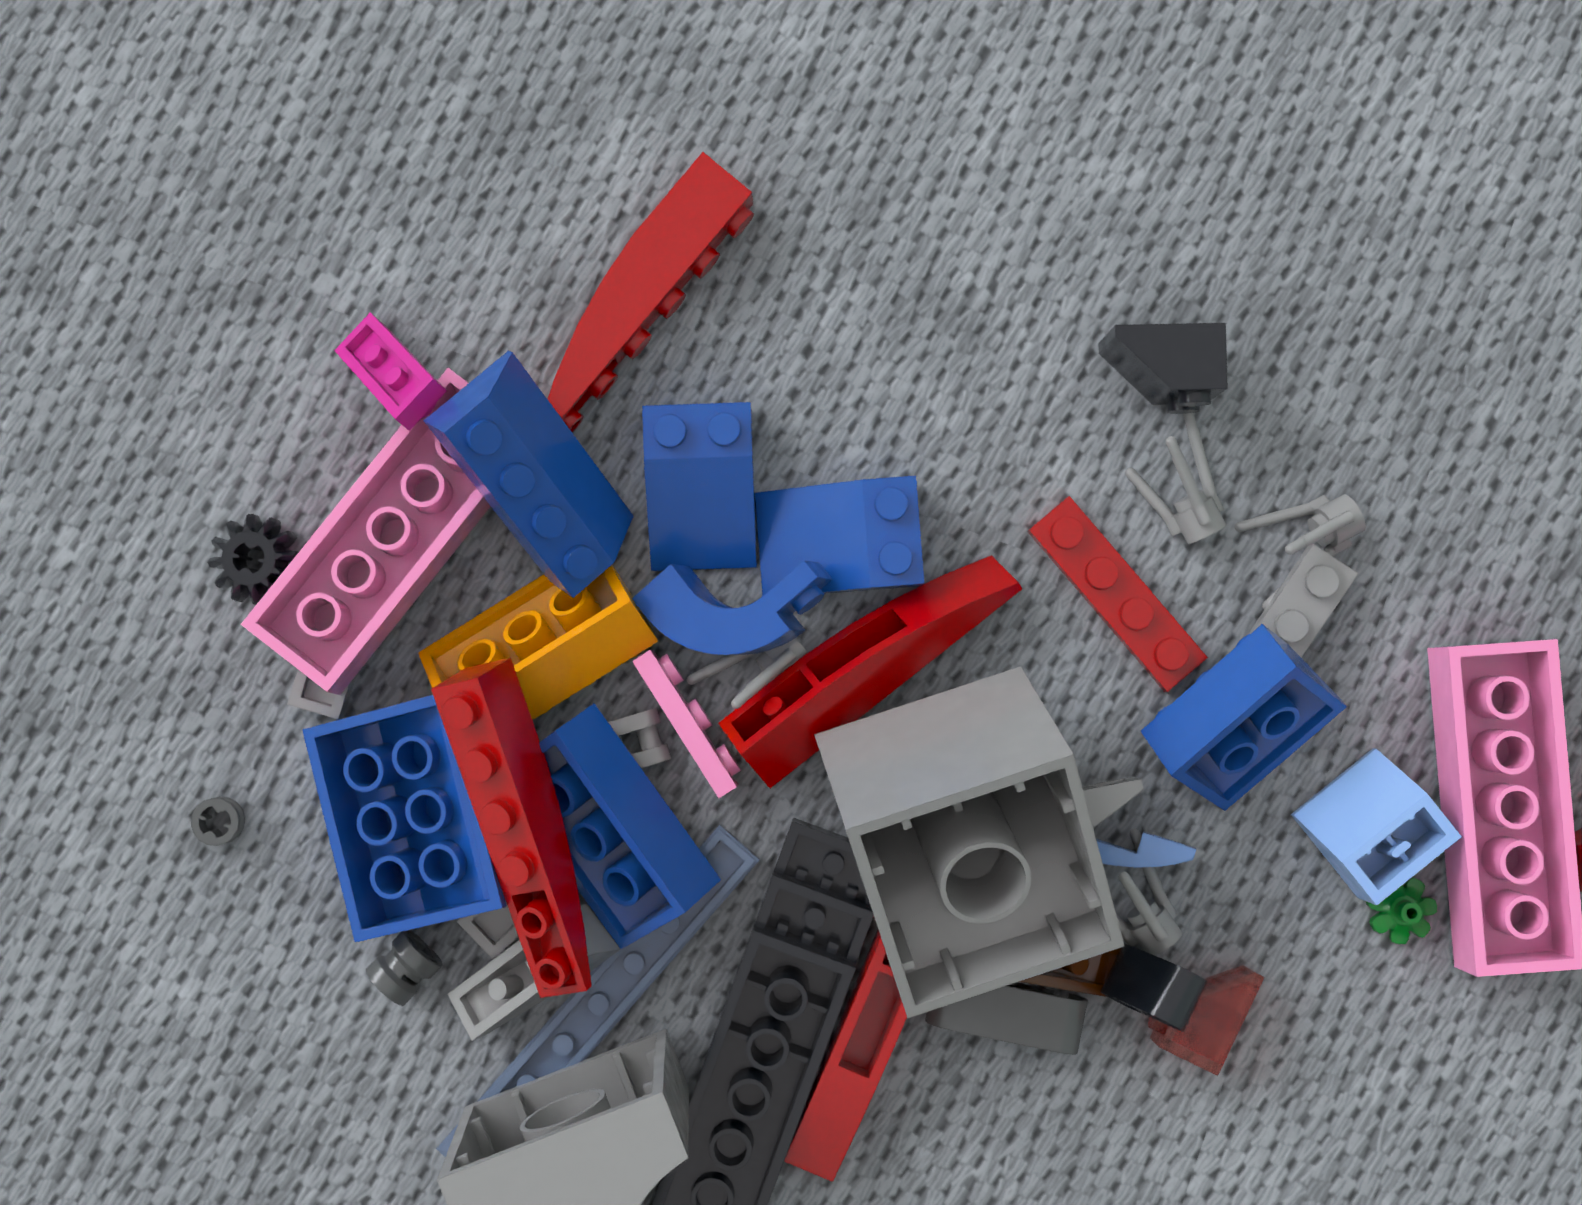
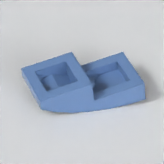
[1096,832,1196,868]

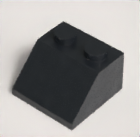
[1098,323,1228,414]

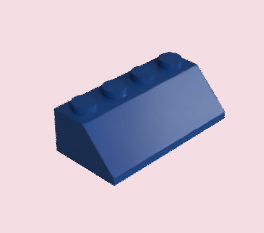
[424,350,634,598]
[539,703,721,949]

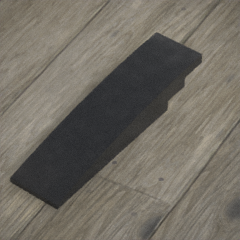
[652,818,874,1205]

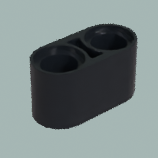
[1100,943,1207,1032]

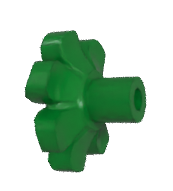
[1366,877,1437,944]

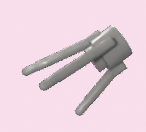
[1125,413,1226,544]
[1235,494,1366,610]
[687,638,808,756]
[1116,829,1182,955]

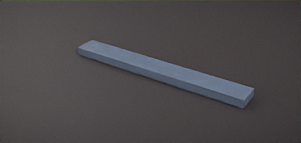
[436,824,760,1157]

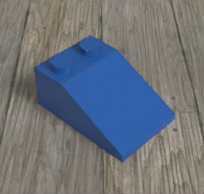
[642,402,757,571]
[755,476,924,596]

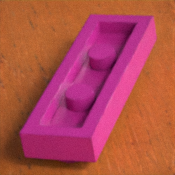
[334,312,447,431]

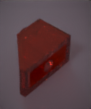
[1148,965,1265,1076]

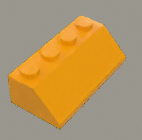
[418,564,658,720]

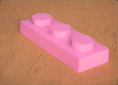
[632,650,741,798]

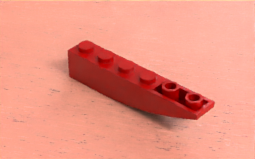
[548,152,754,433]
[718,555,1023,789]
[431,657,592,998]
[784,930,907,1182]

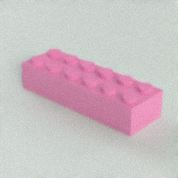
[240,368,491,695]
[1427,639,1582,977]

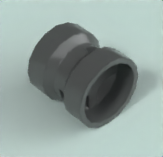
[366,930,443,1006]

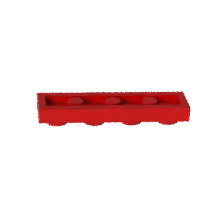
[1027,496,1208,692]

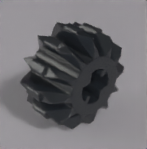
[207,514,299,605]

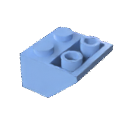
[1291,748,1462,905]

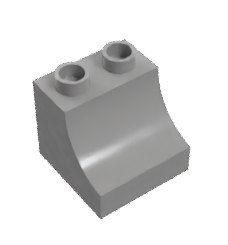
[814,666,1124,1018]
[437,1029,689,1205]

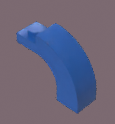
[632,560,832,655]

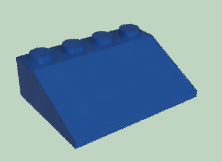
[302,695,507,942]

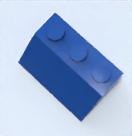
[1141,624,1347,811]

